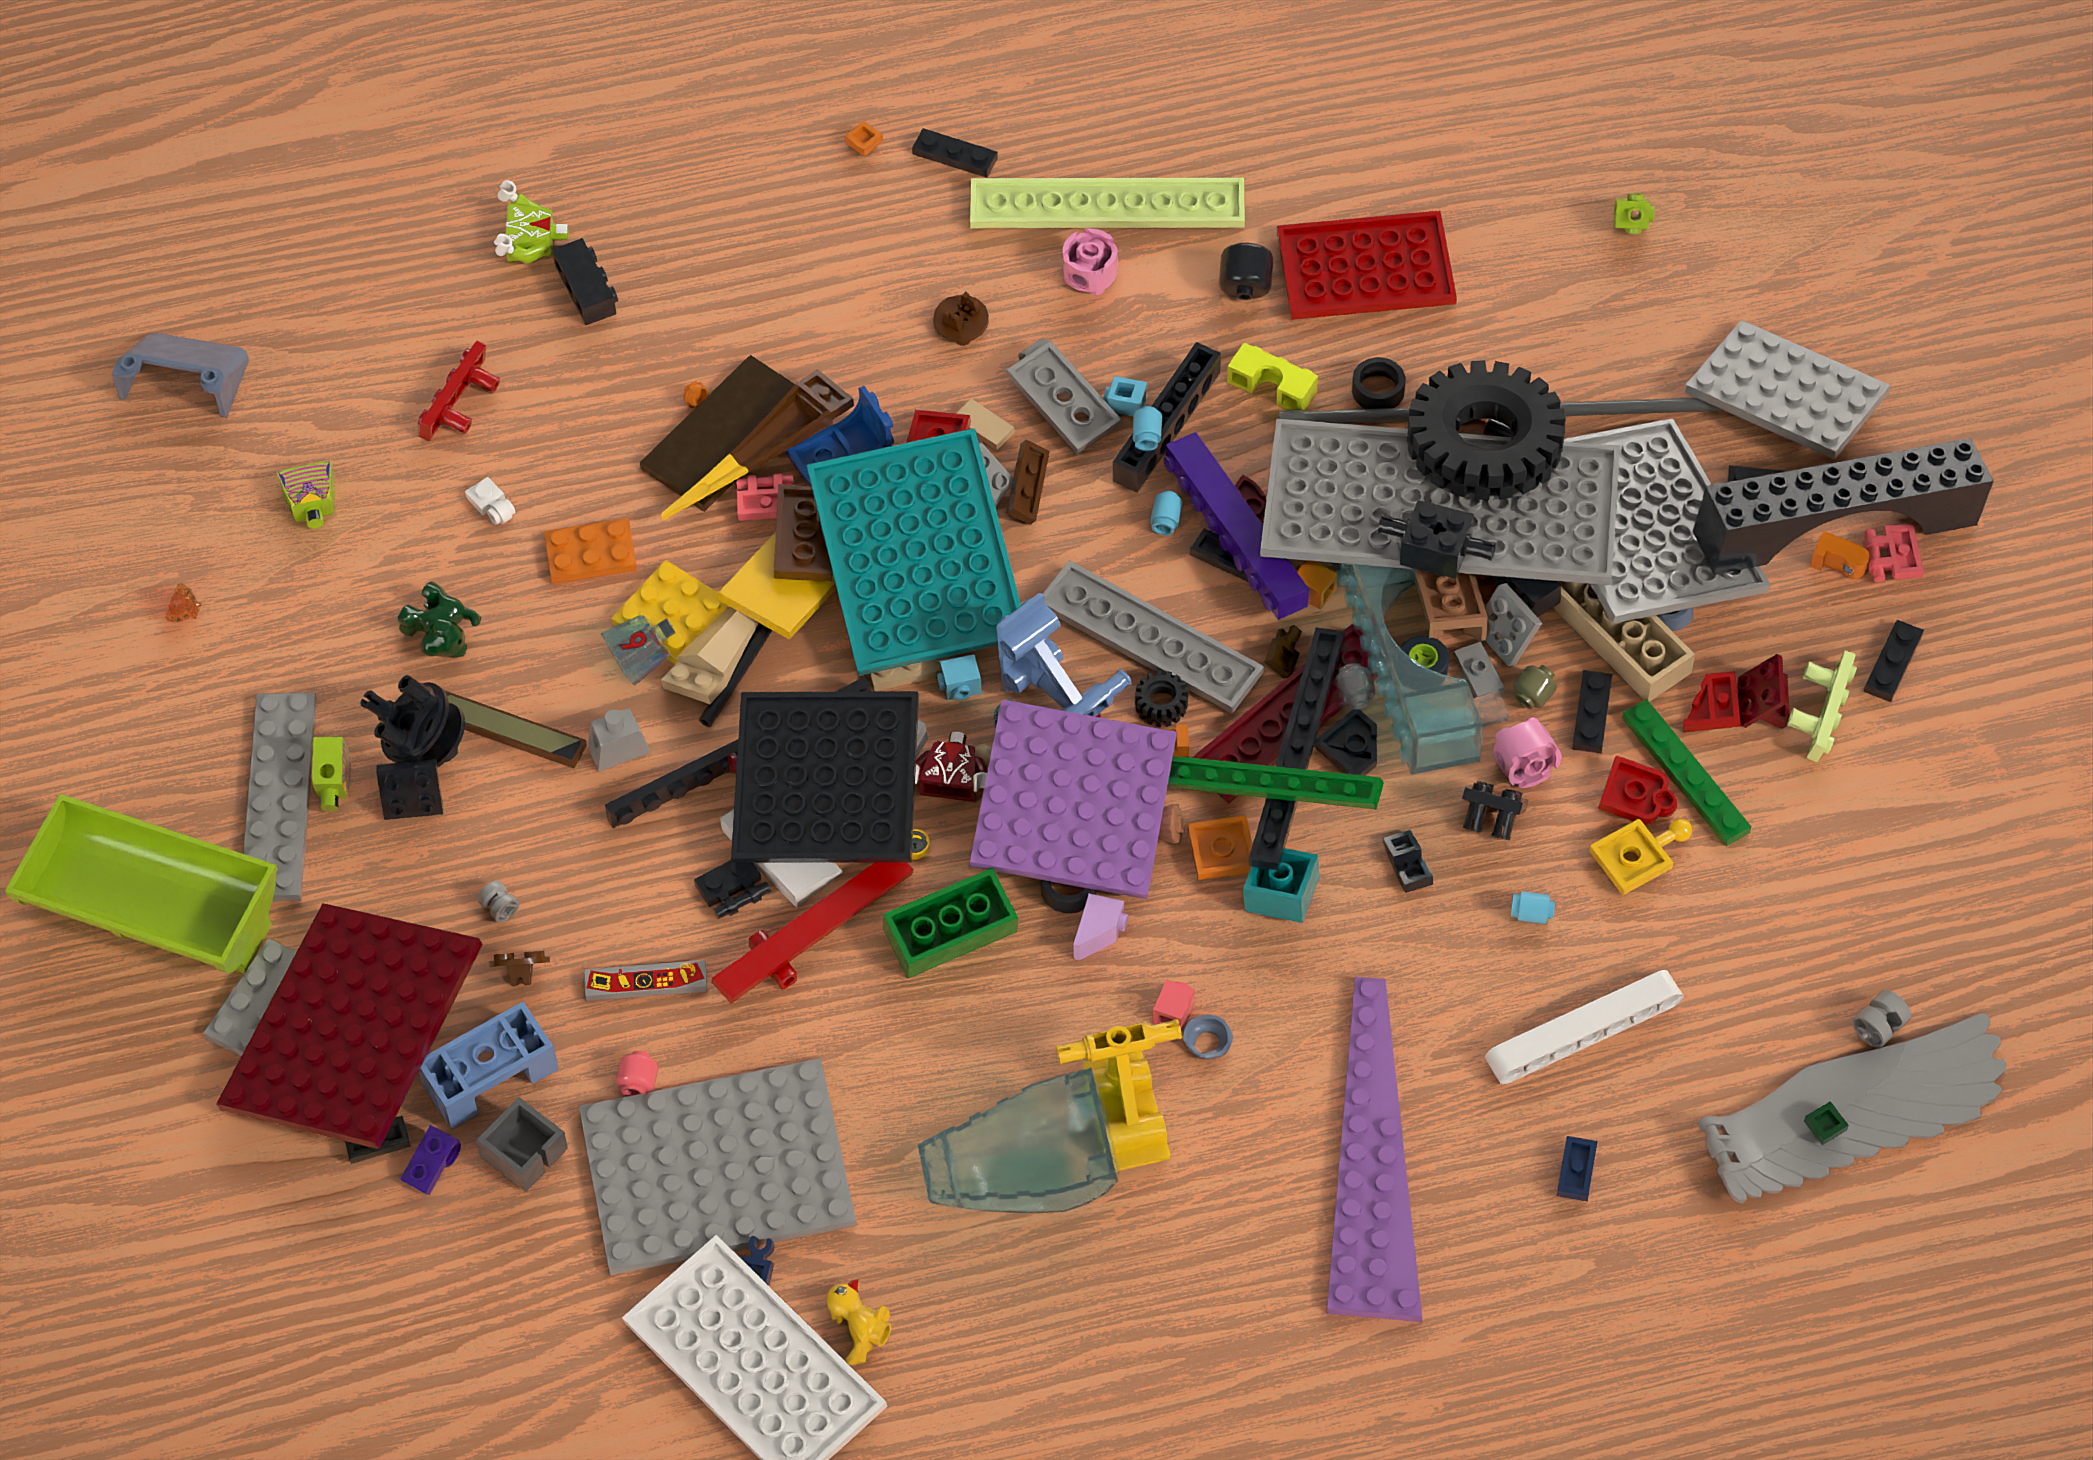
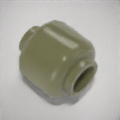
[1513,665,1557,709]

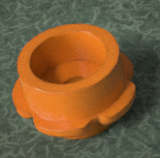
[683,381,709,408]

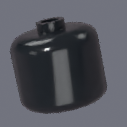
[1219,242,1273,300]

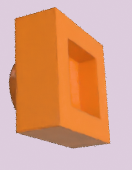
[844,120,883,157]

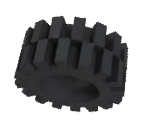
[1135,670,1188,727]

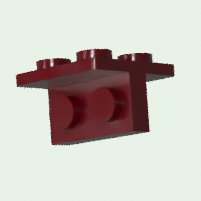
[1738,654,1790,729]

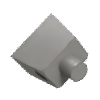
[588,709,651,772]

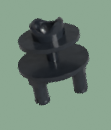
[360,675,465,768]

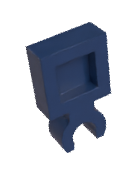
[741,1236,775,1286]

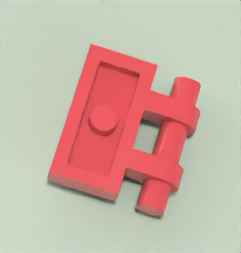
[737,473,794,521]
[1863,524,1924,583]

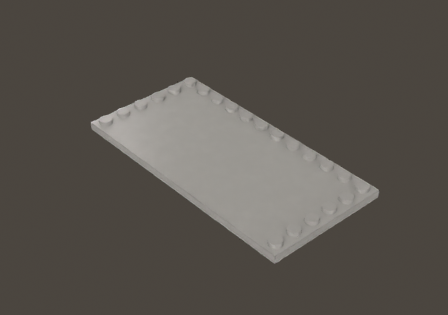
[1260,419,1620,585]

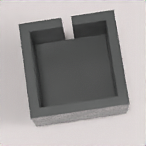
[476,1097,568,1192]

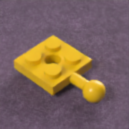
[1589,818,1693,895]

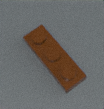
[1006,439,1050,525]

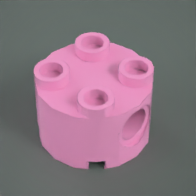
[1062,228,1118,295]
[1493,717,1562,788]

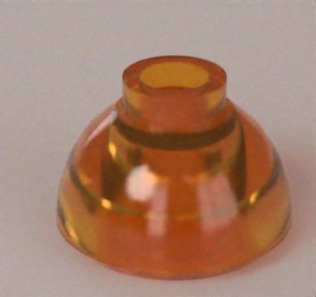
[165,583,202,622]

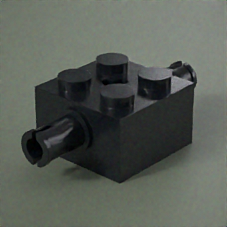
[1378,500,1496,579]

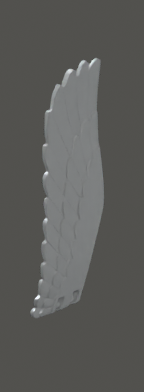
[1698,1012,2006,1204]

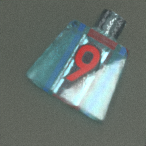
[601,615,676,686]

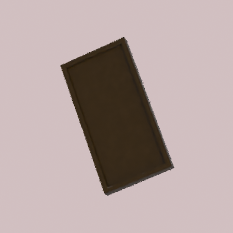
[640,355,795,512]

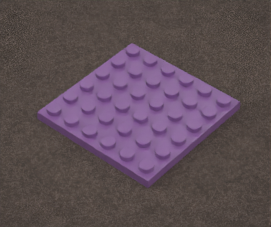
[969,699,1177,899]

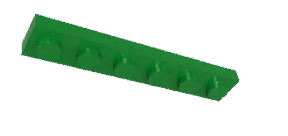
[1622,699,1752,846]

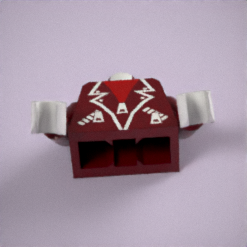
[915,732,988,802]

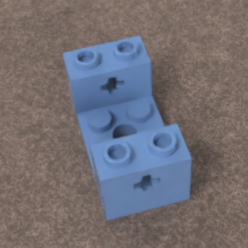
[419,1001,559,1130]

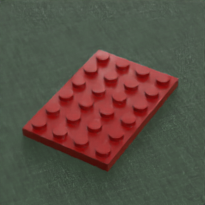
[1277,210,1457,320]

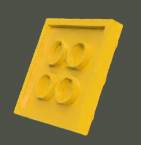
[611,560,730,664]

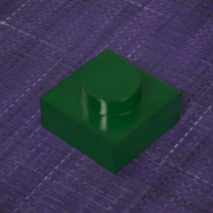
[1804,1101,1849,1145]

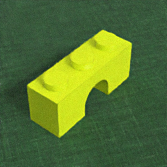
[1227,343,1318,410]

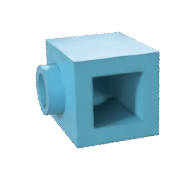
[936,654,982,701]

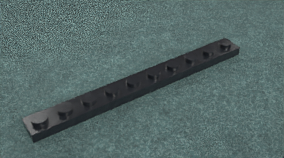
[1249,627,1345,871]
[605,677,871,828]

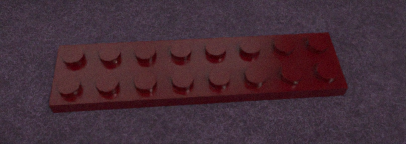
[1192,623,1394,804]

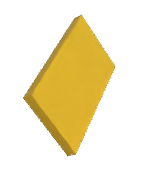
[718,532,837,640]

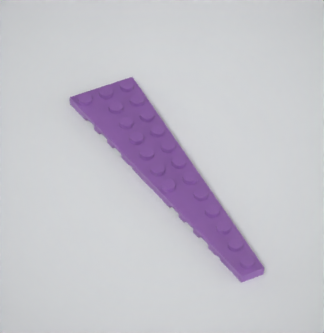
[1327,977,1422,1322]

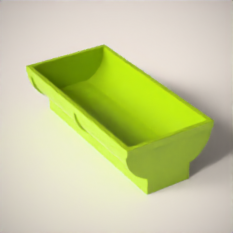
[5,794,278,973]

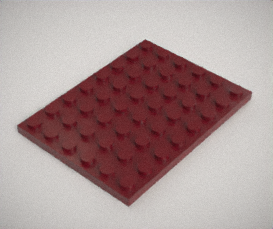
[216,903,483,1149]

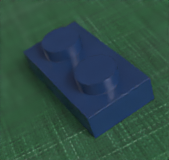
[1557,1136,1598,1201]

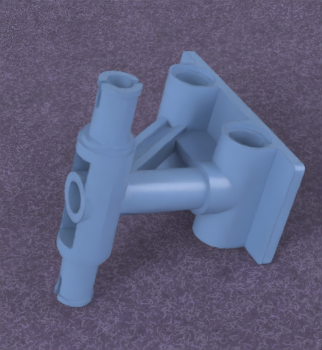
[996,593,1131,717]

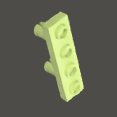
[1787,650,1857,762]

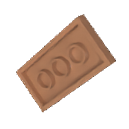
[1412,569,1488,641]

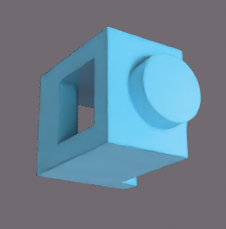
[1104,376,1147,416]

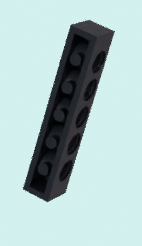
[1113,342,1221,493]

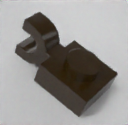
[1264,625,1302,679]

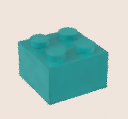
[1243,848,1320,923]

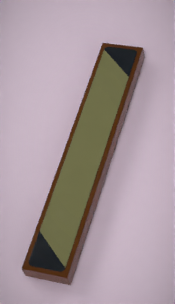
[445,691,587,769]

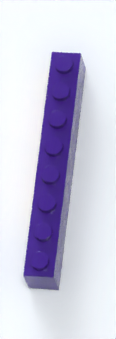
[1164,432,1309,620]

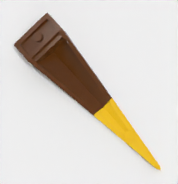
[661,369,854,521]

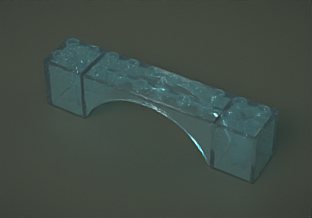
[1331,562,1483,775]

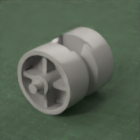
[1852,990,1911,1048]

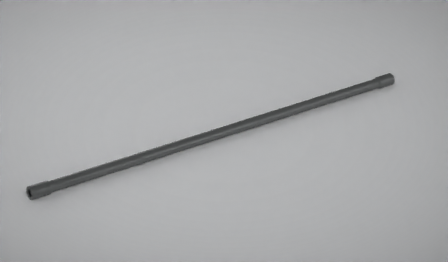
[1279,398,1725,424]

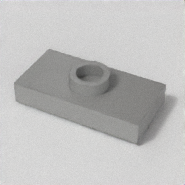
[1453,642,1504,702]

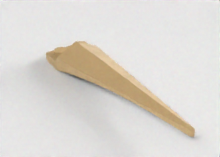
[661,607,758,704]

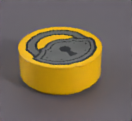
[912,829,930,860]

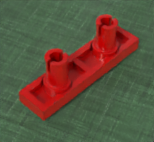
[418,340,500,441]

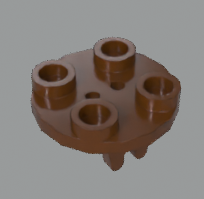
[933,291,989,346]
[489,951,550,987]

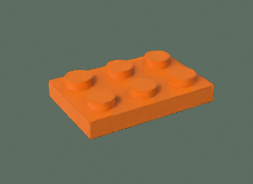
[544,518,637,584]

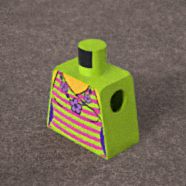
[277,460,335,529]
[312,737,351,811]

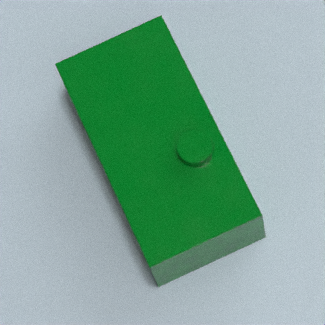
[883,868,1019,979]

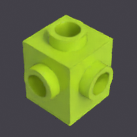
[1614,193,1655,234]

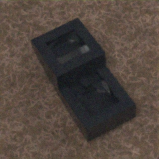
[1383,830,1433,893]

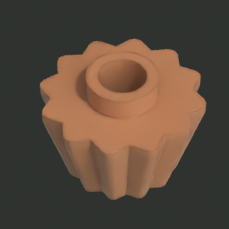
[1158,804,1185,844]

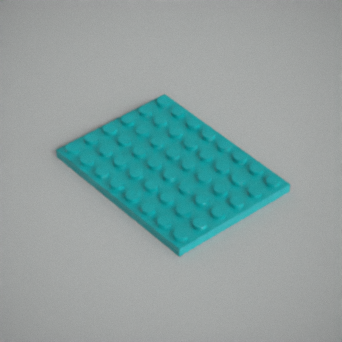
[807,428,1021,676]

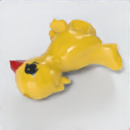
[826,1279,891,1365]

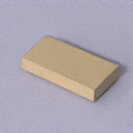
[956,399,1015,451]

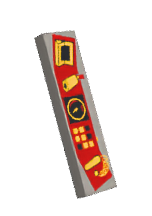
[584,960,707,1001]

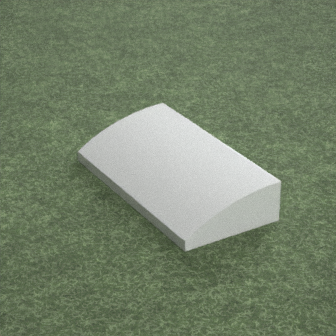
[720,809,843,908]

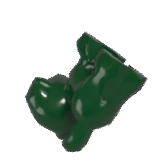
[398,581,481,658]

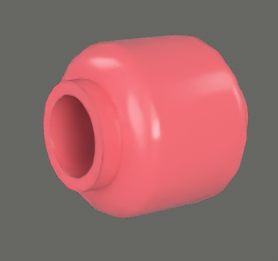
[615,1051,659,1097]

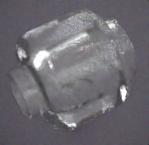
[1334,663,1376,709]

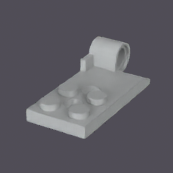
[1007,338,1122,454]

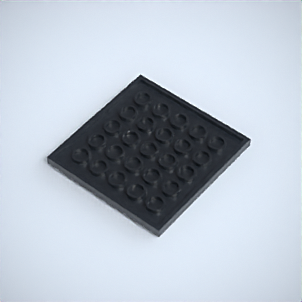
[731,691,919,863]

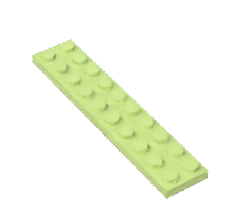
[970,178,1245,228]

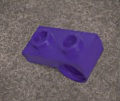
[400,1125,461,1195]

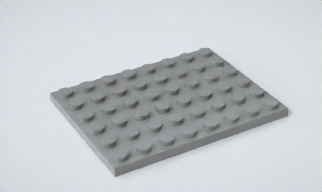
[1564,418,1770,624]
[579,1058,857,1276]

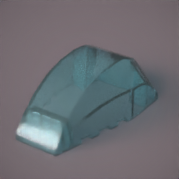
[918,1068,1119,1213]

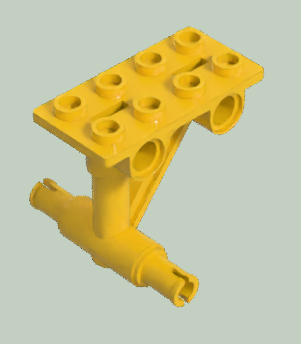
[1056,1019,1182,1172]

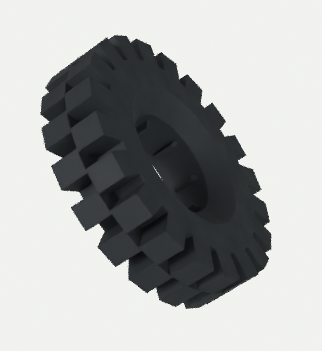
[1407,360,1566,500]

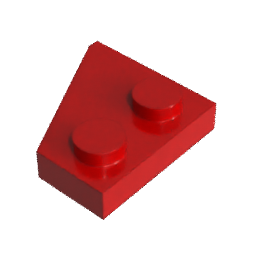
[1683,671,1741,733]

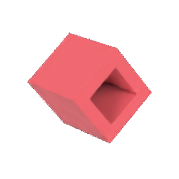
[1153,979,1195,1033]

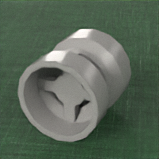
[477,880,520,922]

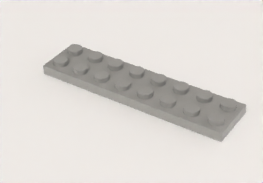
[1042,560,1264,714]
[243,693,317,902]

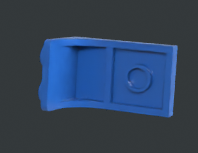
[786,386,894,486]

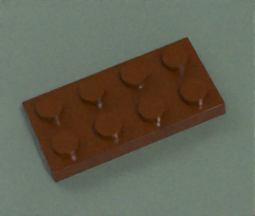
[774,484,832,582]

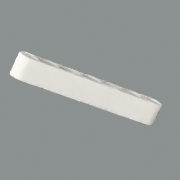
[1485,970,1684,1084]

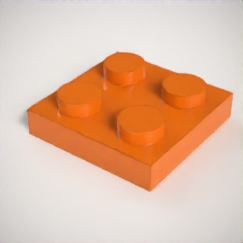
[1188,815,1253,880]

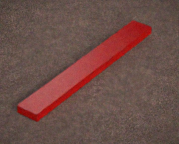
[711,863,914,1003]

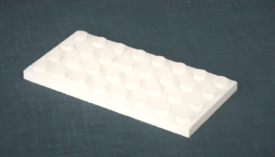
[622,1235,887,1460]

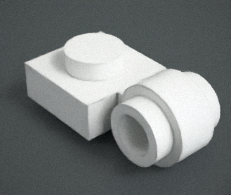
[465,477,516,525]

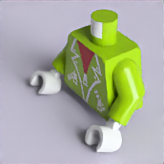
[494,180,569,264]

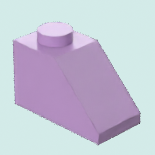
[1073,894,1128,960]

